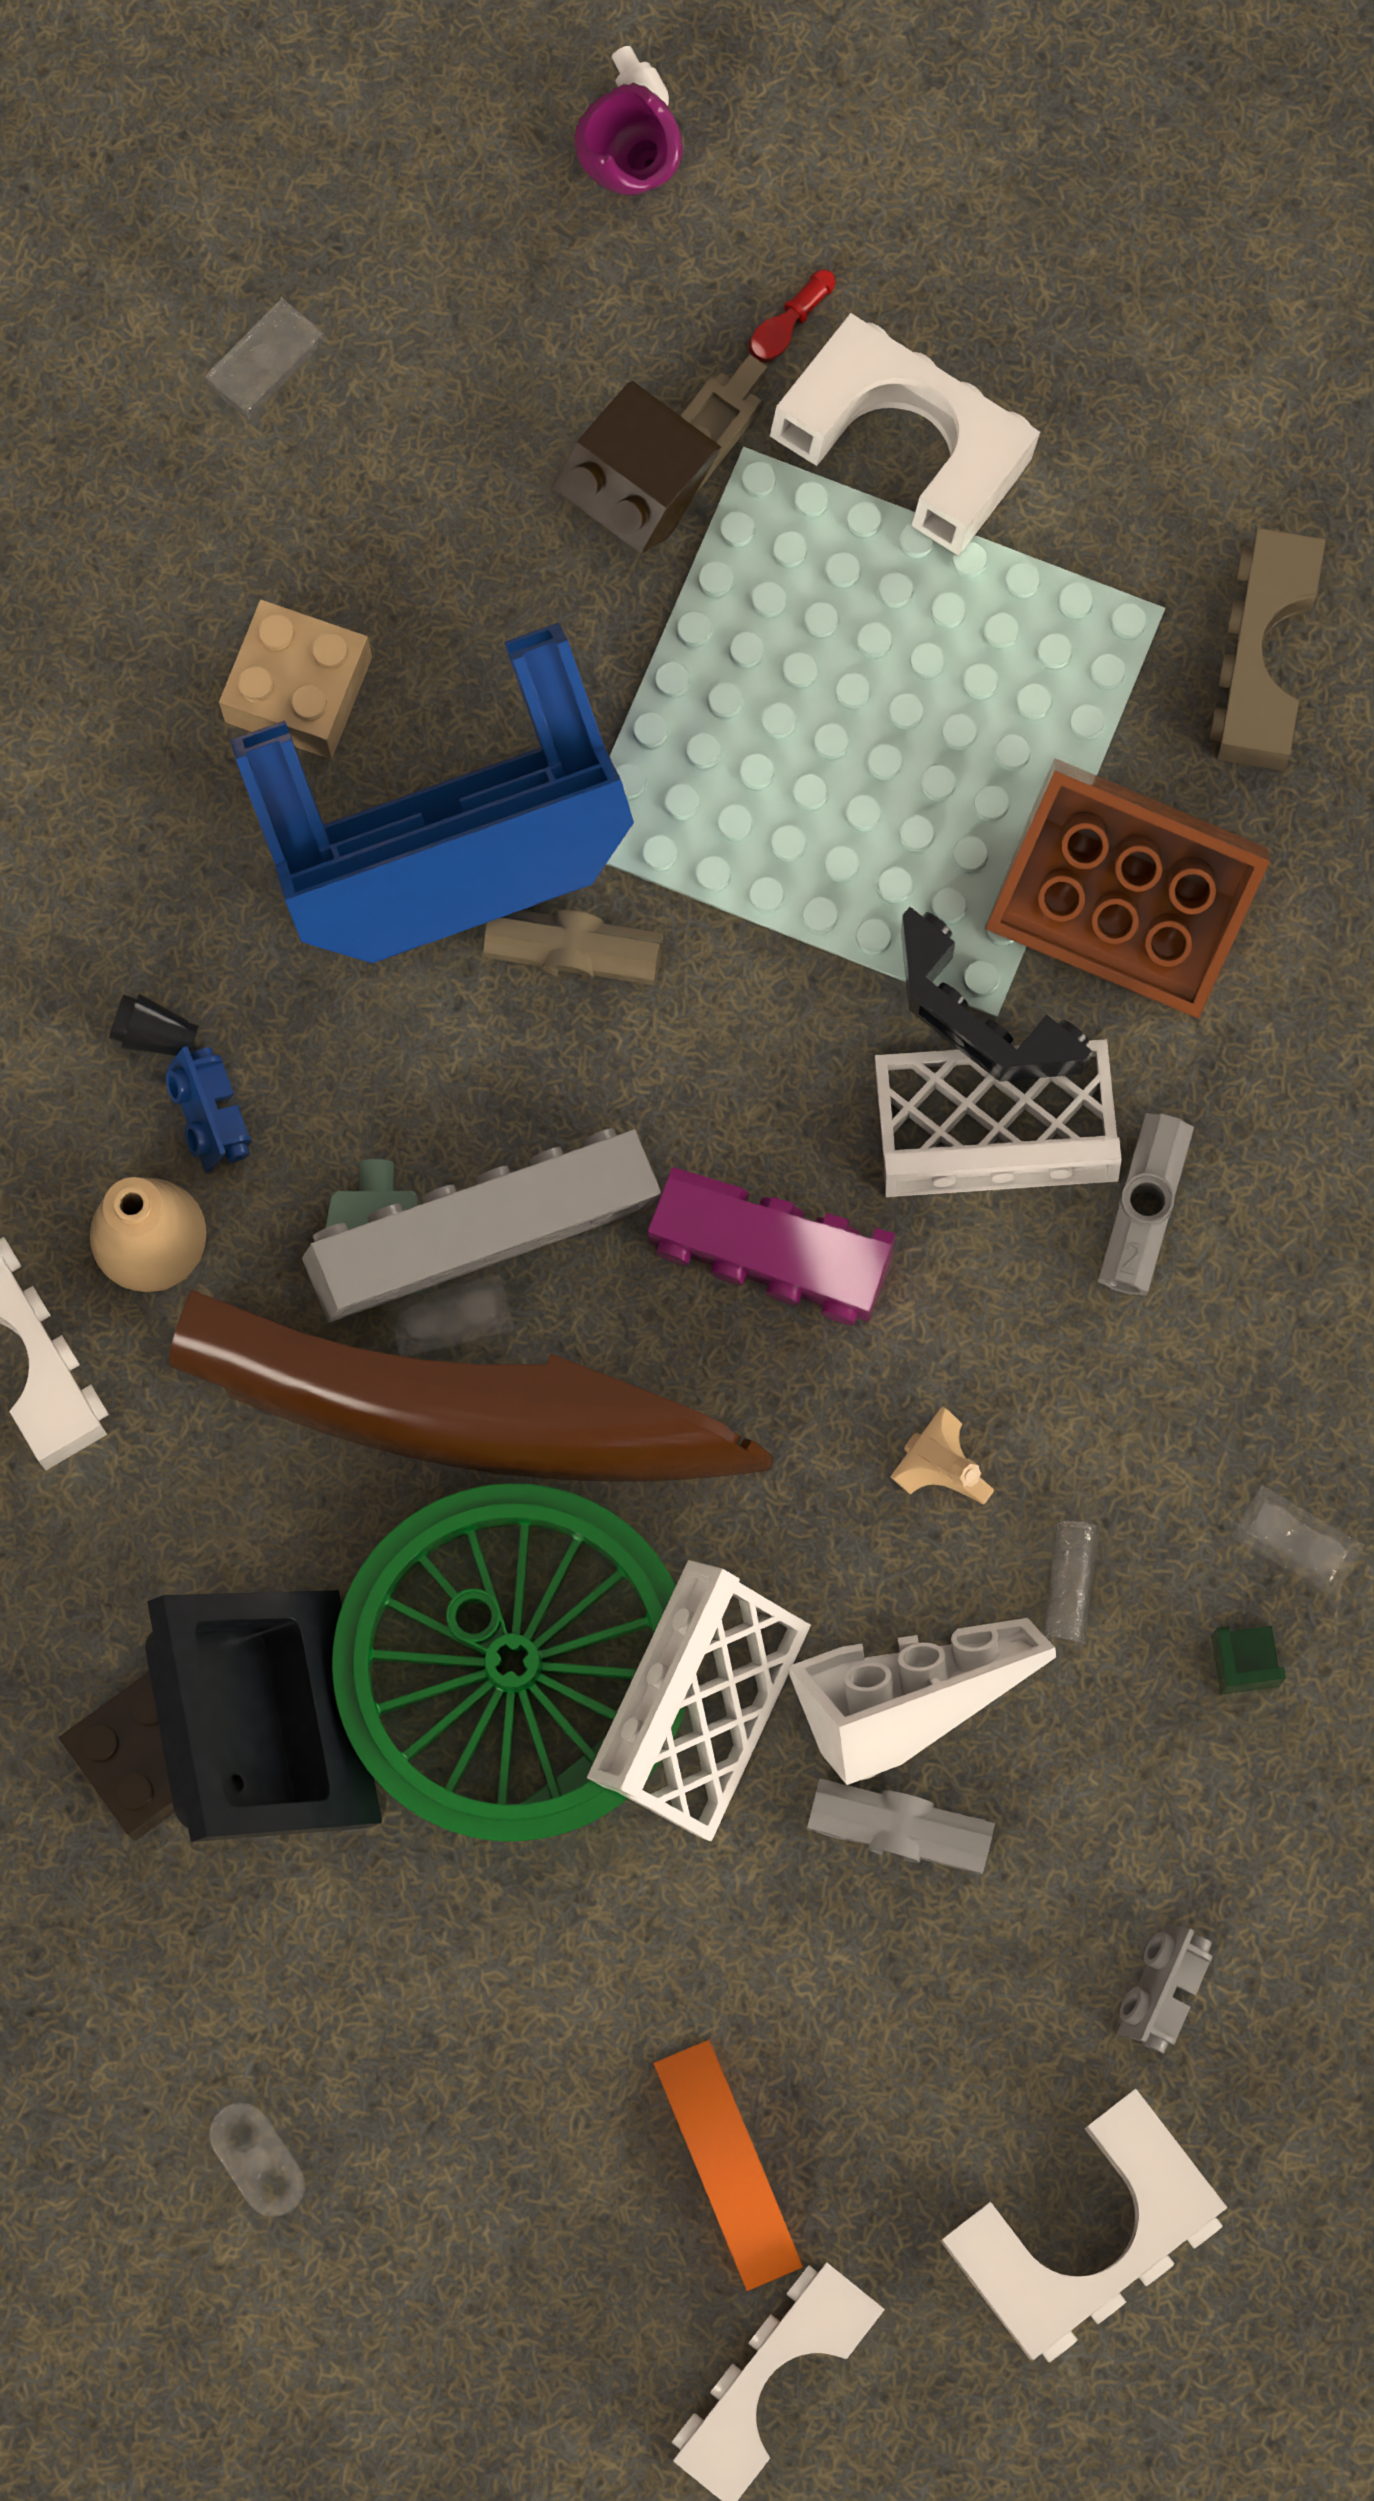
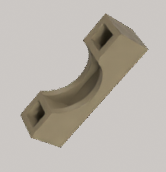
[1209,528,1326,771]

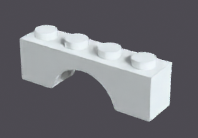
[0,1237,109,1470]
[671,2262,885,2501]

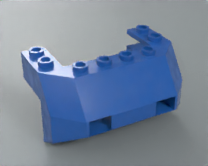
[231,622,634,963]

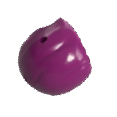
[574,82,683,196]

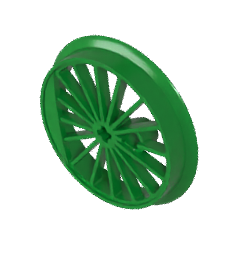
[332,1483,686,1842]

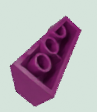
[648,1167,895,1325]

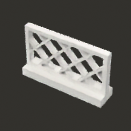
[875,1039,1121,1197]
[587,1560,811,1841]

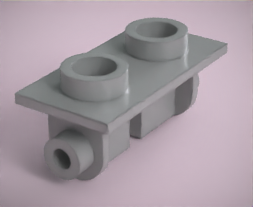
[1117,1923,1213,2054]

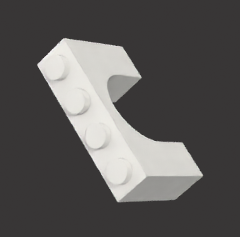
[770,313,1040,556]
[940,2089,1227,2362]

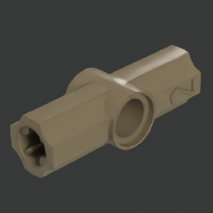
[483,910,663,986]

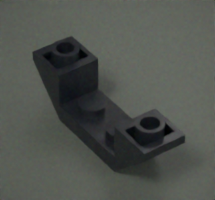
[901,907,1092,1082]

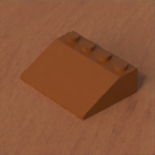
[985,758,1270,1018]

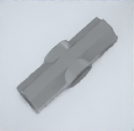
[1098,1113,1194,1296]
[807,1778,995,1875]

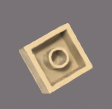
[219,599,372,759]

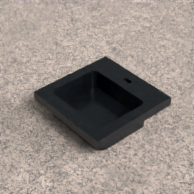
[145,1590,382,1842]

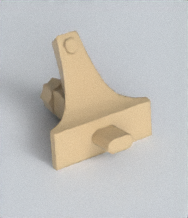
[890,1406,994,1504]

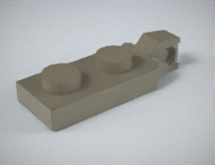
[680,354,769,496]

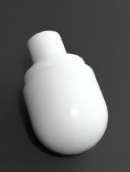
[612,46,669,106]

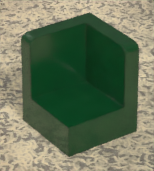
[1211,1626,1286,1695]

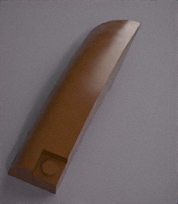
[169,1290,773,1482]

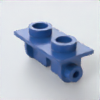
[166,1046,252,1173]

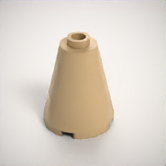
[90,1177,206,1292]

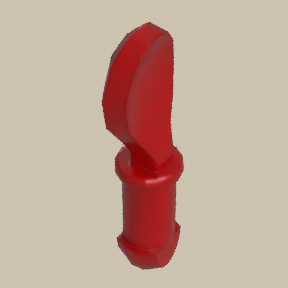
[749,269,836,362]

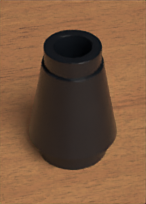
[109,993,199,1056]

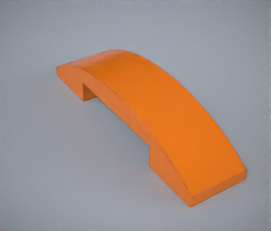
[653,2040,803,2291]

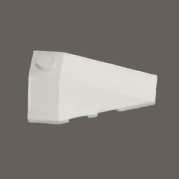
[788,1618,1056,1785]

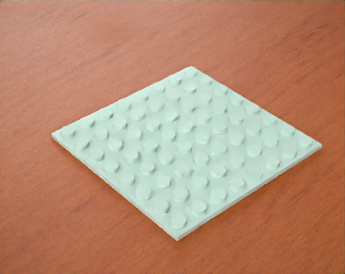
[606,447,1165,1018]

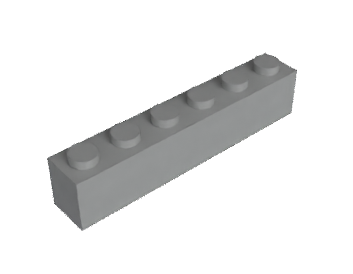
[302,1128,662,1323]

